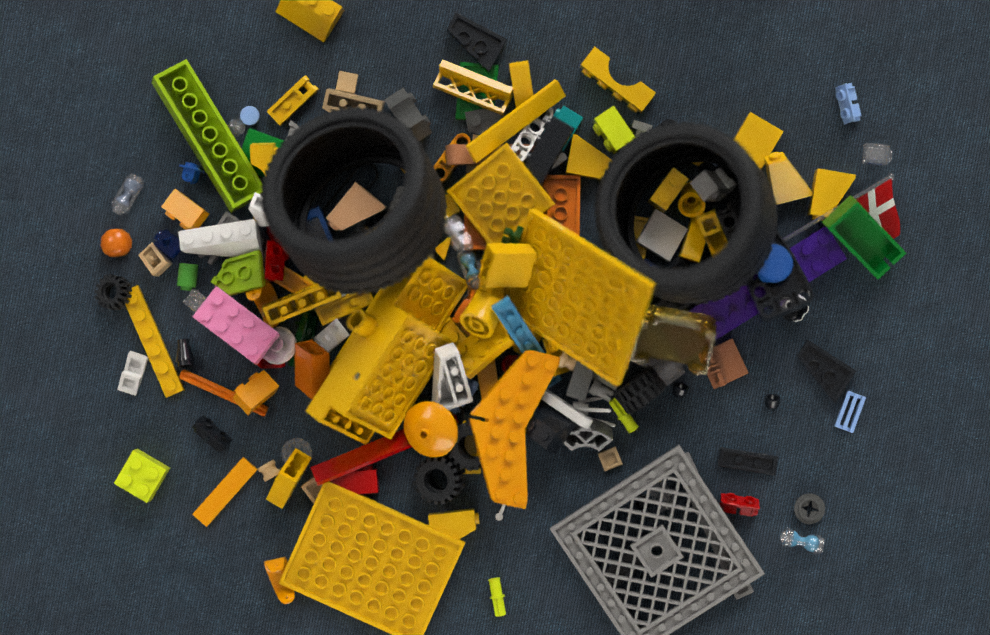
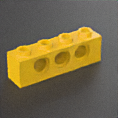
[262,283,342,326]

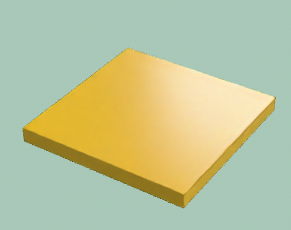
[447,143,555,243]

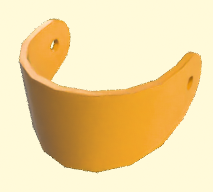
[246,280,279,328]
[264,557,295,604]

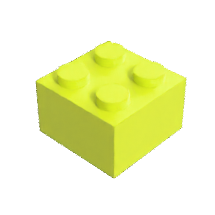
[592,106,635,154]
[114,449,170,503]

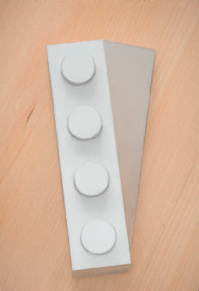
[178,219,264,260]

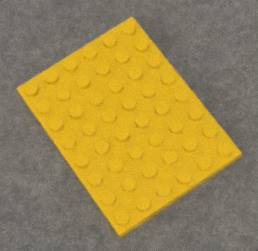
[504,208,655,387]
[279,481,466,635]

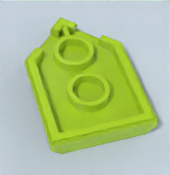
[211,250,265,296]

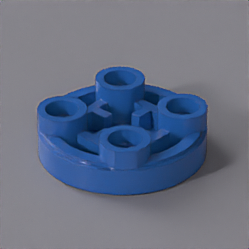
[757,244,793,283]

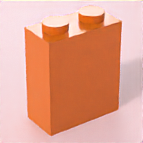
[295,340,330,400]

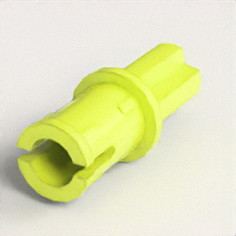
[609,397,639,433]
[488,577,506,617]

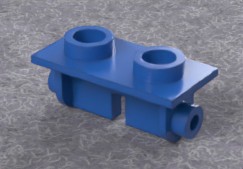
[179,162,205,184]

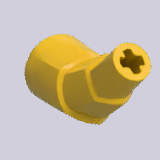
[460,259,504,338]

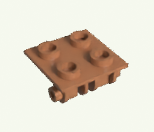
[698,338,748,389]

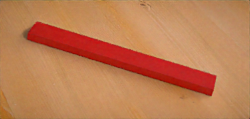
[310,410,459,486]

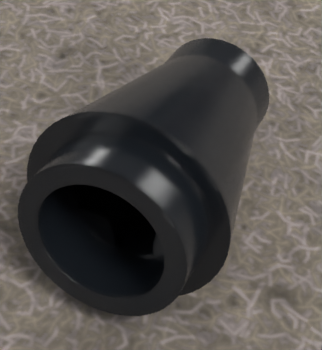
[176,339,195,368]

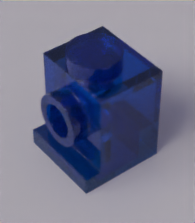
[154,229,181,259]

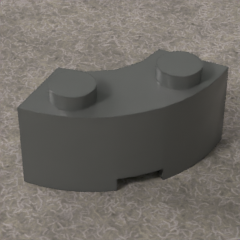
[384,88,432,141]
[563,418,613,451]

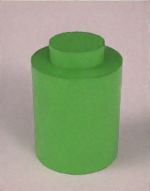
[177,263,198,291]

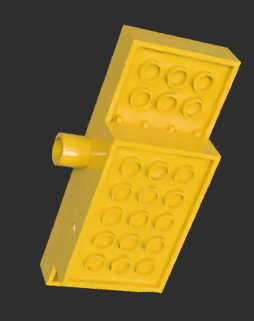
[306,256,470,445]

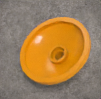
[403,401,458,458]

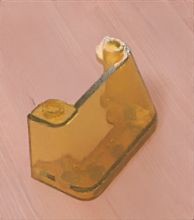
[630,305,717,375]

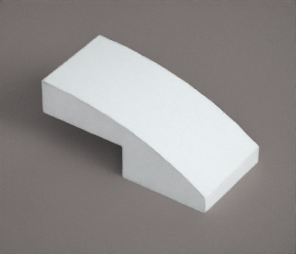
[118,351,148,396]

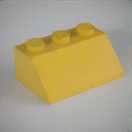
[276,0,344,43]

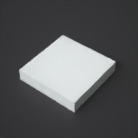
[636,209,688,262]

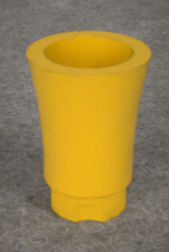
[678,181,705,217]

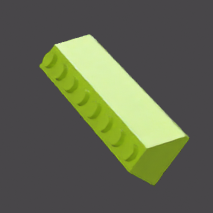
[152,59,263,213]

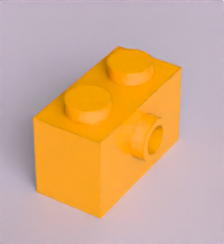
[161,189,209,230]
[233,370,279,415]

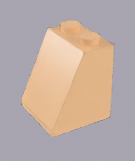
[326,182,387,231]

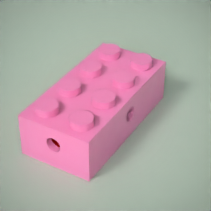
[192,286,280,365]

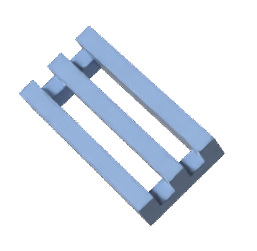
[834,390,866,433]

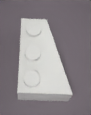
[432,342,473,410]

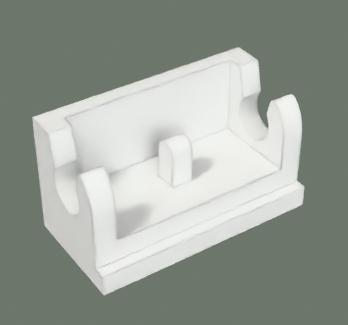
[314,319,350,352]

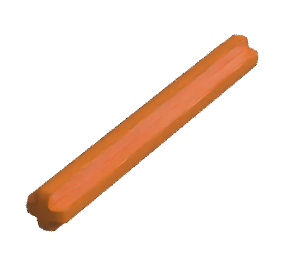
[179,369,268,416]

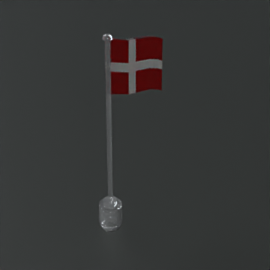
[783,173,900,241]

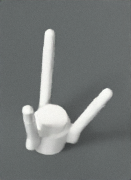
[573,396,616,427]

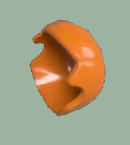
[100,229,132,257]

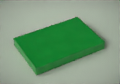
[455,62,499,120]

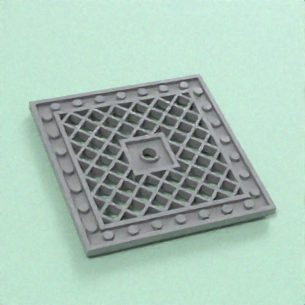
[550,445,765,635]

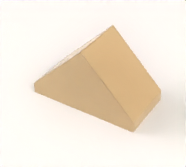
[138,242,173,277]

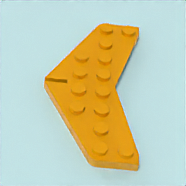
[469,350,560,509]

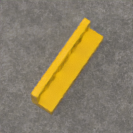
[433,59,513,115]

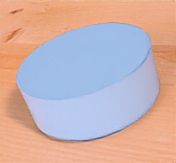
[240,106,260,126]

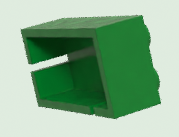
[822,195,906,279]

